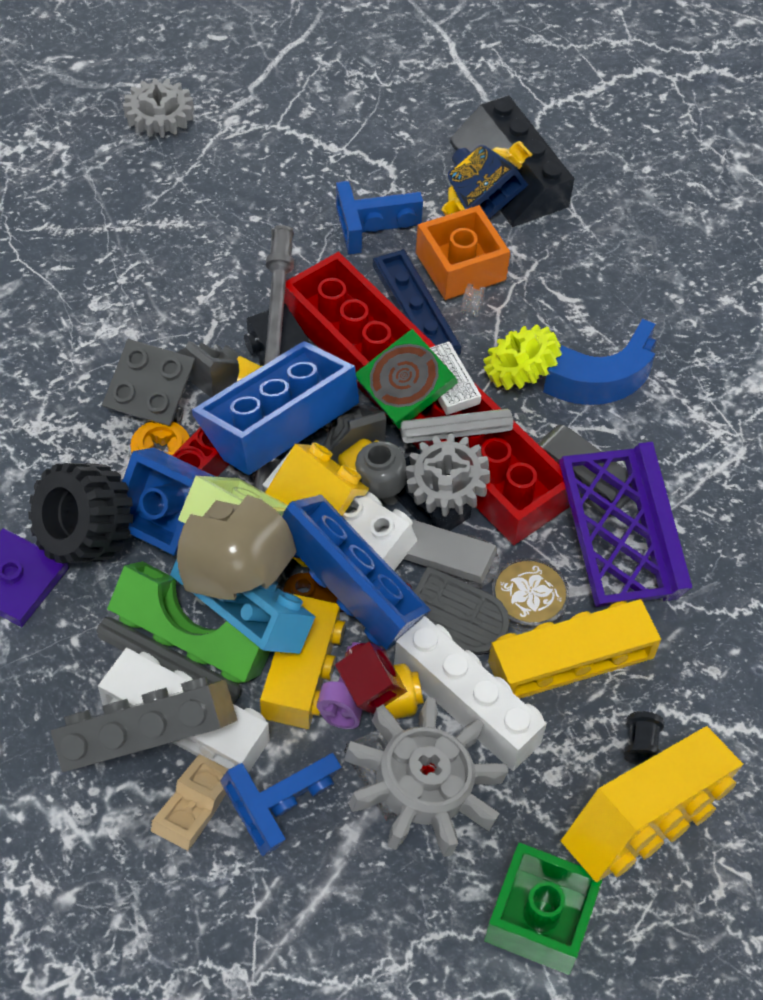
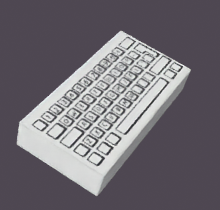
[430,342,481,415]

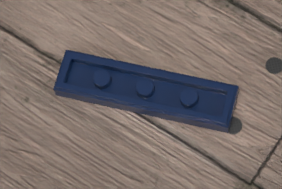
[373,249,461,355]

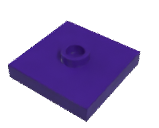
[0,528,69,628]

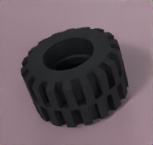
[28,463,133,563]

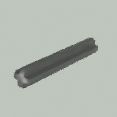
[97,617,241,704]

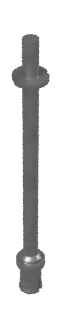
[254,225,295,492]

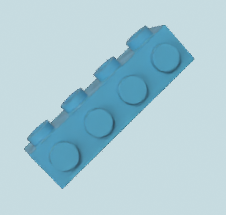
[170,559,316,654]

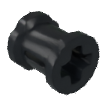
[624,711,665,765]

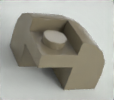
[177,495,297,600]

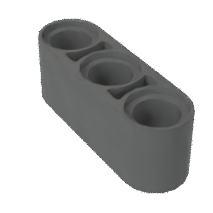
[537,425,632,517]

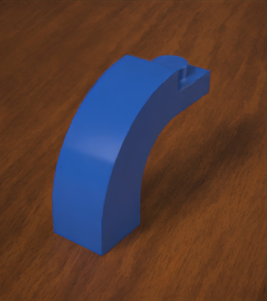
[543,319,657,405]

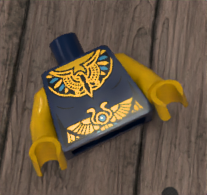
[441,141,533,219]

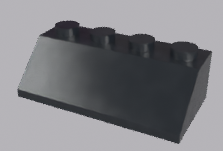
[450,95,575,227]

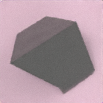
[177,341,241,398]
[323,404,386,464]

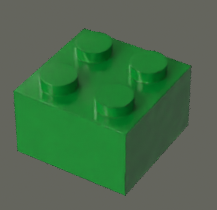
[484,842,603,975]

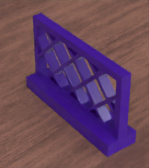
[559,442,693,607]

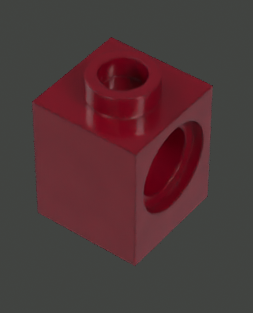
[335,641,407,714]

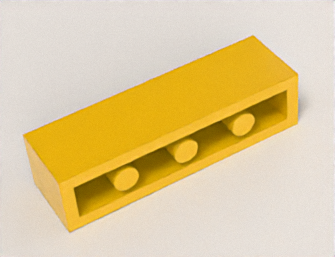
[488,599,661,699]

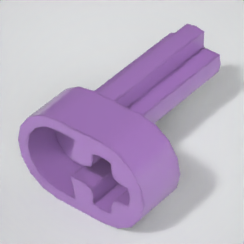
[317,642,363,729]

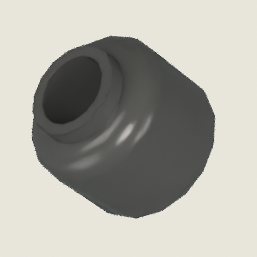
[355,441,407,499]

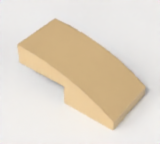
[151,754,229,851]

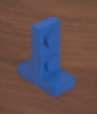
[336,181,423,255]
[220,753,342,857]

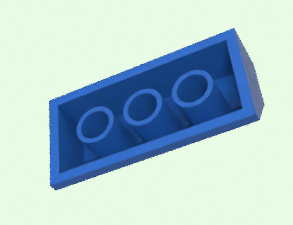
[192,341,360,475]
[282,494,431,650]

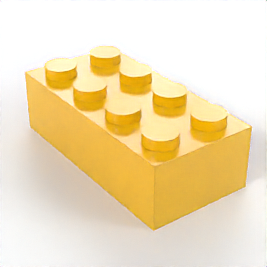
[561,726,743,883]

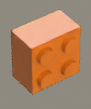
[416,205,510,300]

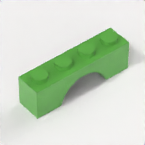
[107,561,270,683]

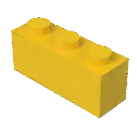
[260,594,346,730]

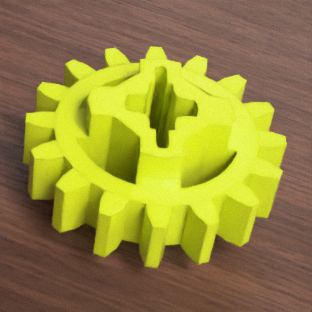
[483,325,562,390]

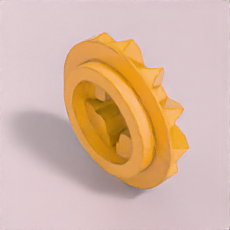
[130,421,190,456]

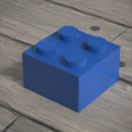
[122,447,216,555]

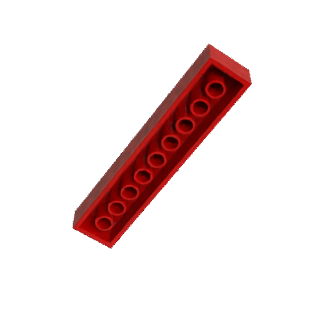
[284,252,570,546]

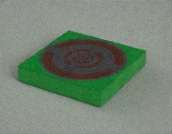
[356,329,458,429]

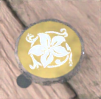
[491,558,569,632]

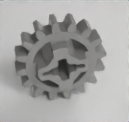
[123,78,194,137]
[406,434,490,516]

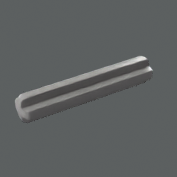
[400,409,513,443]

